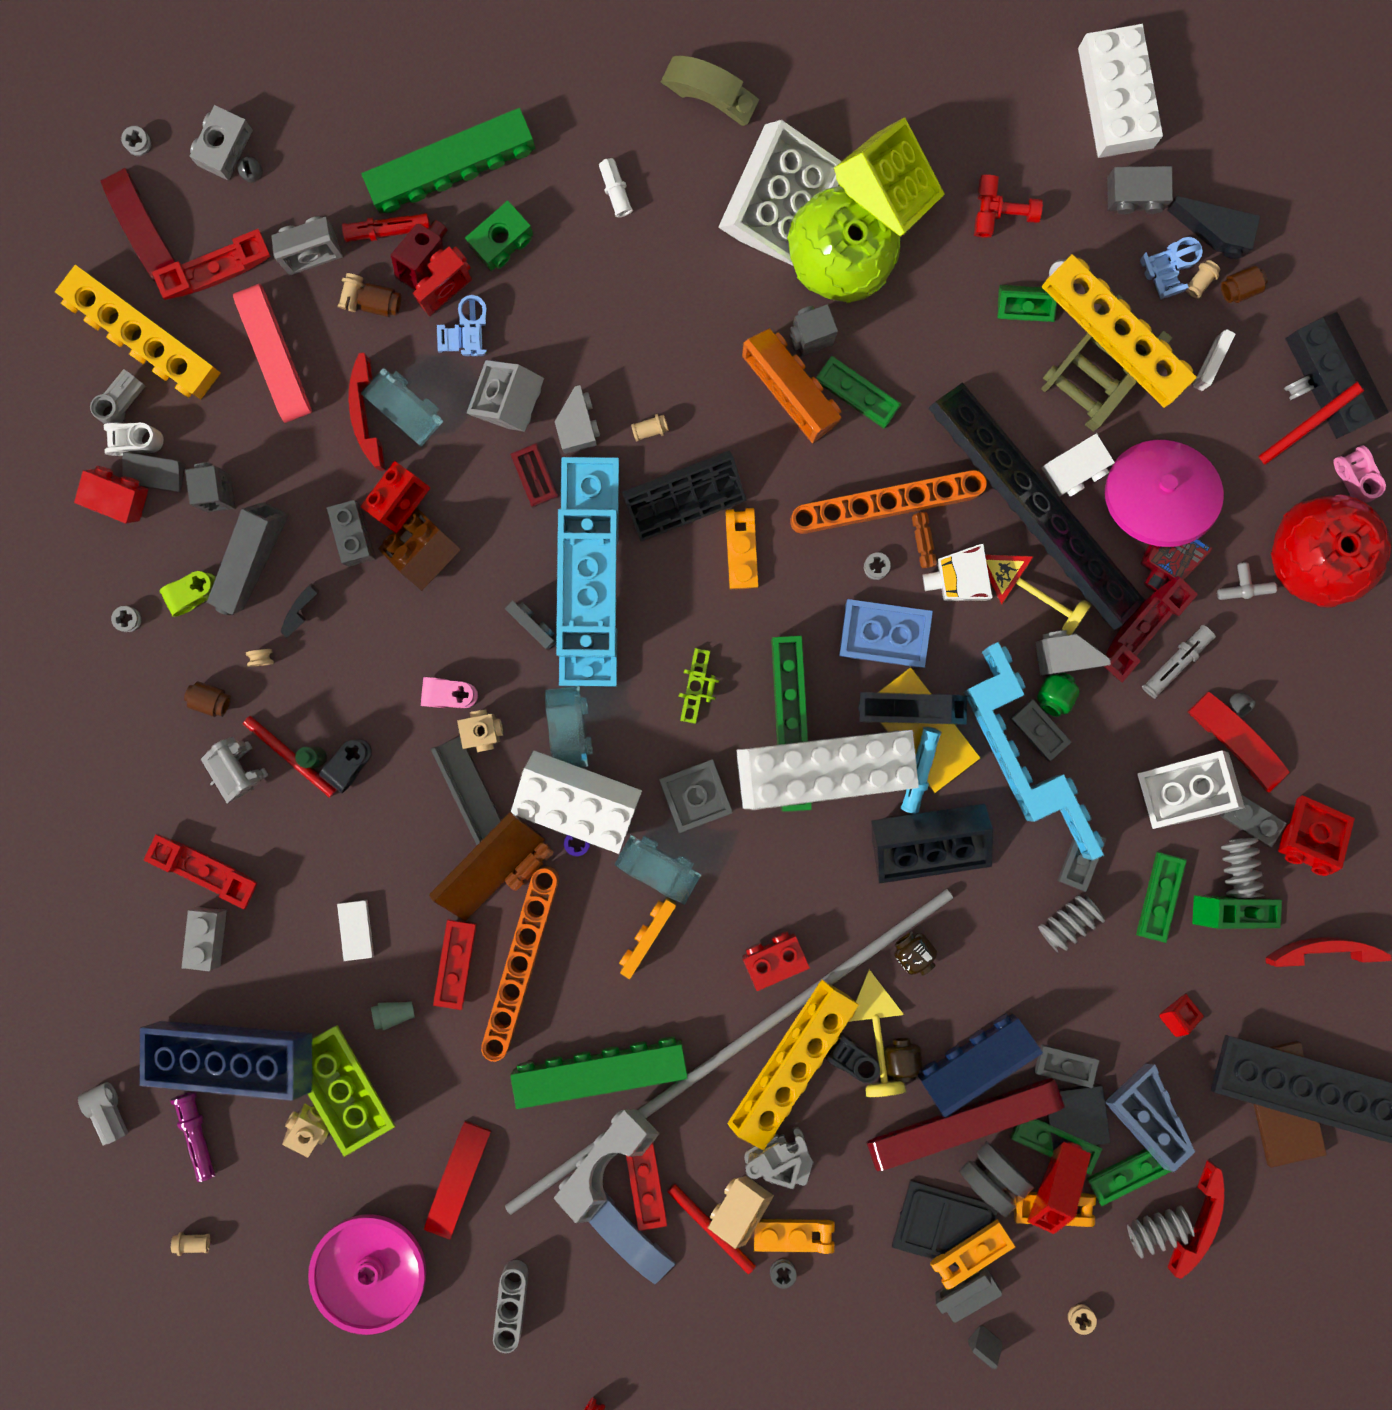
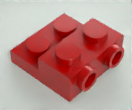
[413,246,472,317]
[1278,795,1355,876]

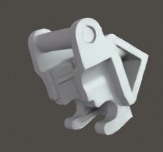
[201,737,269,804]
[744,1127,813,1189]

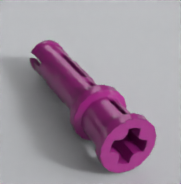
[170,1091,215,1182]

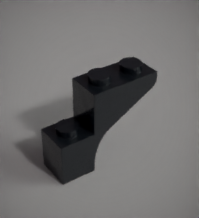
[858,692,967,724]

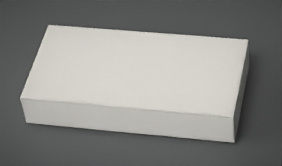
[1193,329,1235,391]
[337,900,374,961]

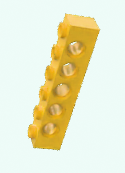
[1042,254,1197,408]
[55,265,221,400]
[727,980,859,1150]

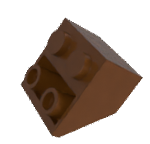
[378,508,461,591]

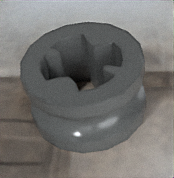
[770,1259,797,1289]

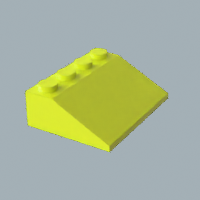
[833,117,945,236]

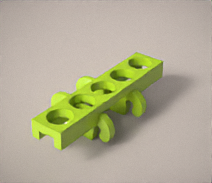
[679,648,720,724]

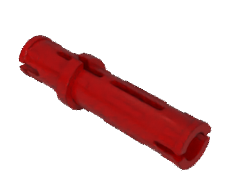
[342,213,430,242]

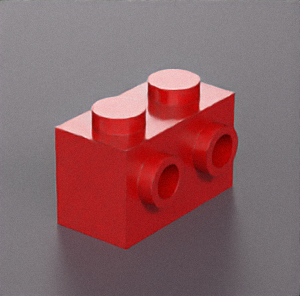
[360,461,431,534]
[74,466,149,524]
[742,932,810,991]

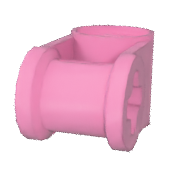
[1334,445,1386,503]
[421,677,478,708]

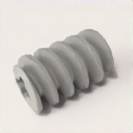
[1221,838,1265,898]
[1038,894,1105,953]
[1127,1206,1194,1258]

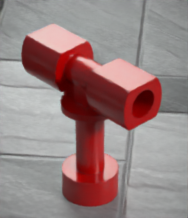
[974,175,1043,238]

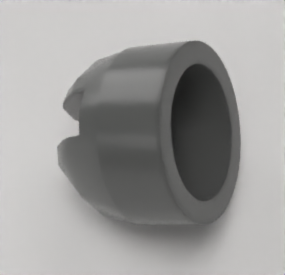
[238,157,263,182]
[1229,693,1256,718]

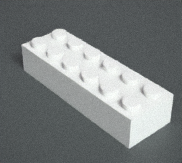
[737,730,919,809]

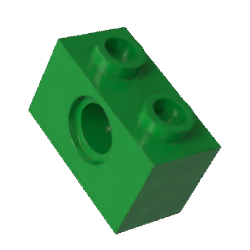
[465,200,533,271]

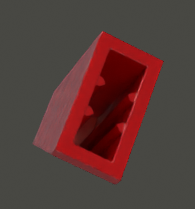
[1027,1142,1091,1234]

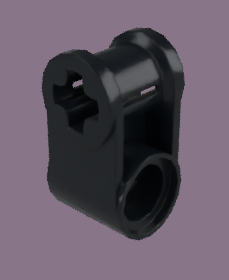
[319,739,372,794]
[825,1033,880,1083]

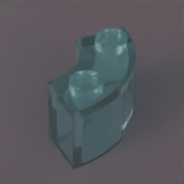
[361,368,444,446]
[545,686,593,767]
[614,835,702,904]

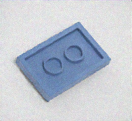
[839,599,933,668]

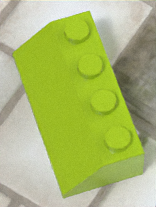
[308,1025,395,1157]

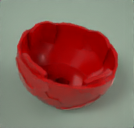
[1271,494,1391,608]

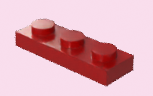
[433,919,477,1010]
[626,1141,667,1231]

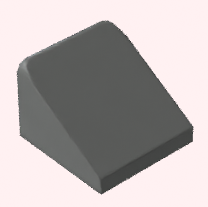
[968,1325,1002,1369]

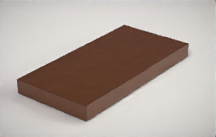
[429,812,545,921]
[1254,1041,1327,1168]

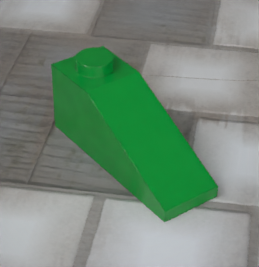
[1192,895,1282,929]

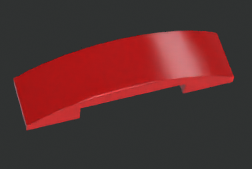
[152,229,270,300]
[349,353,386,471]
[1187,692,1290,793]
[144,834,258,909]
[1266,937,1391,967]
[424,1121,491,1240]
[1167,1160,1224,1279]

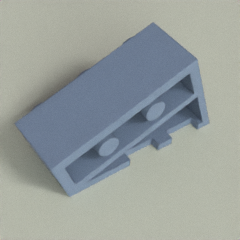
[1105,1063,1195,1172]

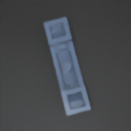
[589,1191,676,1284]

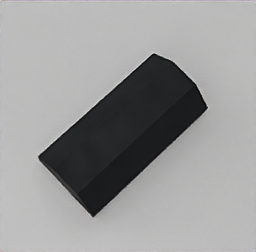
[622,450,747,541]

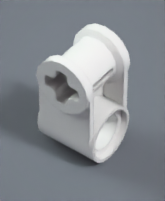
[104,422,164,456]

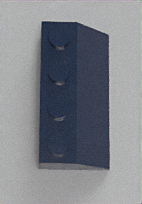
[918,1014,1043,1117]

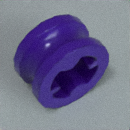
[564,835,590,857]

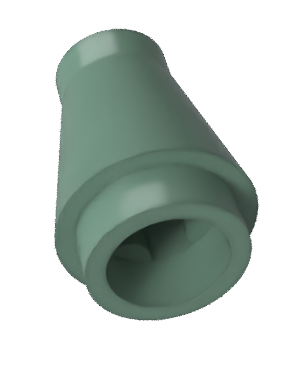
[371,1001,415,1031]

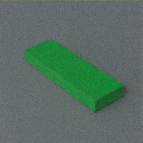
[816,356,901,429]
[1136,852,1187,943]
[1010,1118,1102,1175]
[1087,1149,1172,1206]

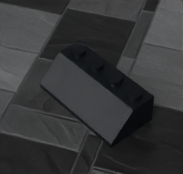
[1285,312,1389,439]
[871,804,993,884]

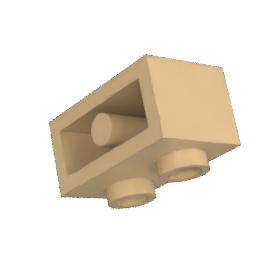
[708,1176,774,1249]

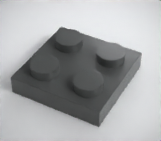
[659,759,733,833]

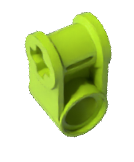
[160,571,216,617]

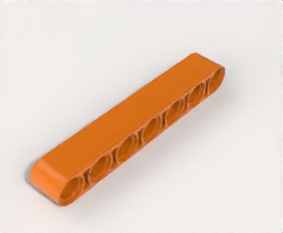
[790,471,987,534]
[481,866,559,1062]

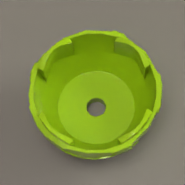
[787,186,900,303]

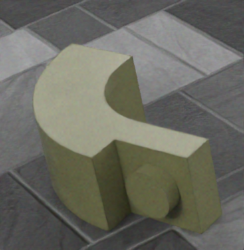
[661,56,759,126]

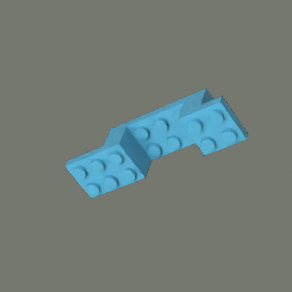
[556,457,619,686]
[964,642,1104,860]

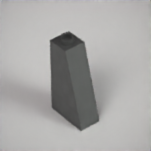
[207,502,289,615]

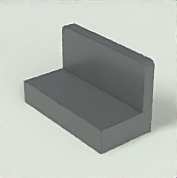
[935,1267,1002,1323]

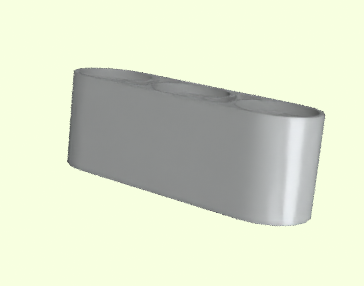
[493,1260,529,1353]

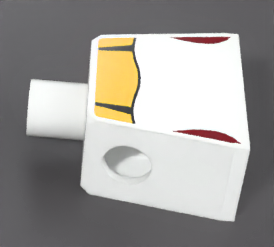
[922,544,992,601]

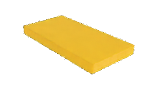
[877,668,980,793]

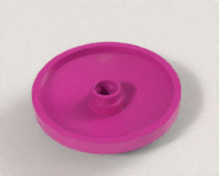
[1105,440,1224,547]
[308,1214,426,1335]

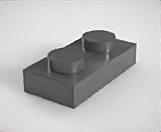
[505,601,556,650]
[1010,700,1071,761]
[1220,795,1287,847]
[1057,836,1107,892]
[1034,1044,1099,1088]

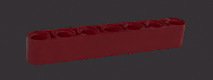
[866,1078,1065,1171]

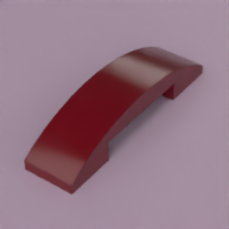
[101,168,176,281]
[1104,576,1198,683]

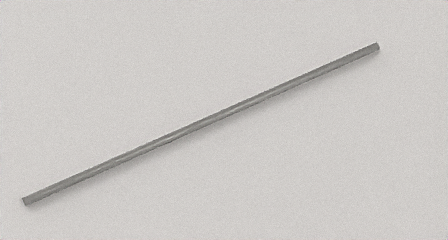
[505,889,953,1215]

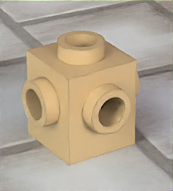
[457,709,503,752]
[282,1103,329,1157]

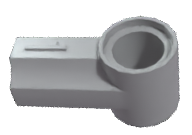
[90,369,146,424]
[78,1082,128,1146]

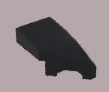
[281,583,319,638]

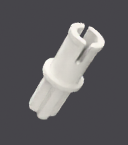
[599,158,633,217]

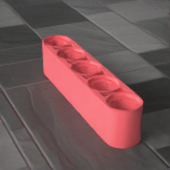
[233,283,312,423]

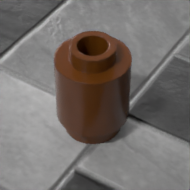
[1221,265,1268,303]
[357,283,401,317]
[184,681,231,717]

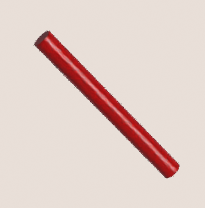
[1258,382,1364,465]
[243,716,337,798]
[667,1184,756,1274]

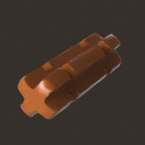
[912,512,937,568]
[505,842,553,891]

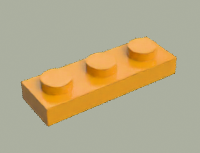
[619,897,677,979]

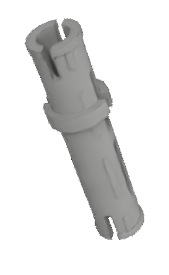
[1142,625,1216,699]

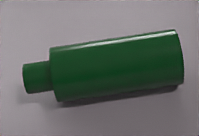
[295,747,327,768]

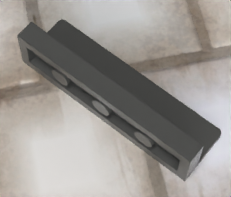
[431,736,502,845]

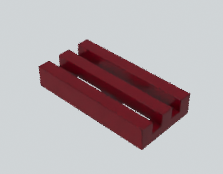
[510,443,558,508]

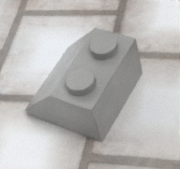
[272,216,343,275]
[466,360,544,432]
[1035,630,1111,676]

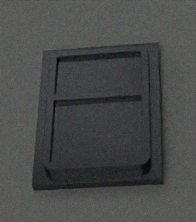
[892,1180,998,1267]

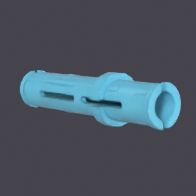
[901,727,941,814]

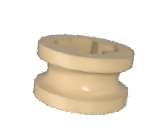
[246,649,274,667]
[1068,1304,1097,1335]

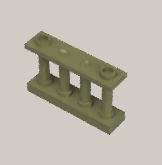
[1041,295,1172,432]

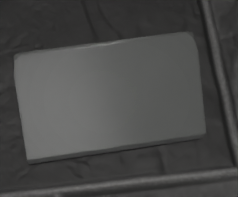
[122,452,185,492]

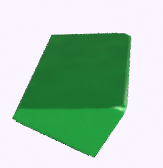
[997,285,1057,322]

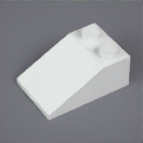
[1138,751,1245,829]

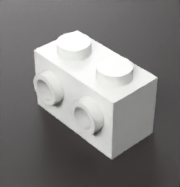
[1042,433,1115,497]

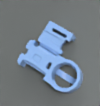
[1140,237,1203,300]
[437,295,487,356]

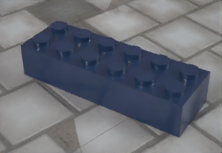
[140,1021,312,1101]

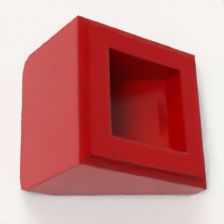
[1159,994,1204,1037]

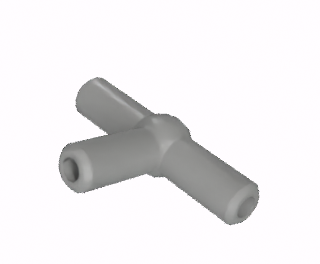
[1217,562,1277,600]

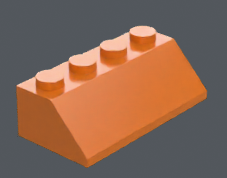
[742,328,842,444]

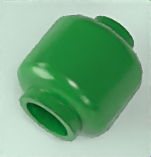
[1037,673,1080,717]

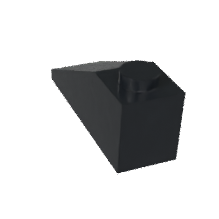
[1167,196,1260,259]

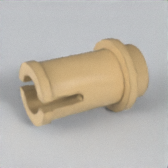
[1185,260,1221,299]
[338,273,365,312]
[631,413,669,442]
[171,1232,210,1256]

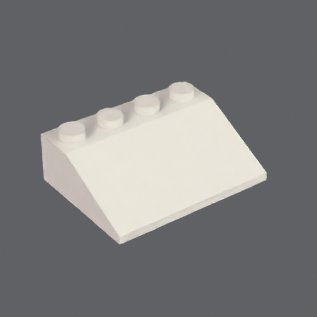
[718,120,842,266]

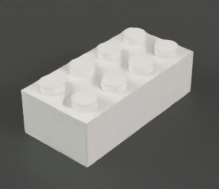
[1078,24,1163,158]
[511,751,642,854]

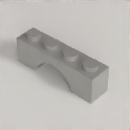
[554,1109,660,1223]

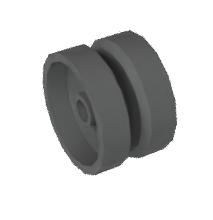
[959,1141,1035,1217]

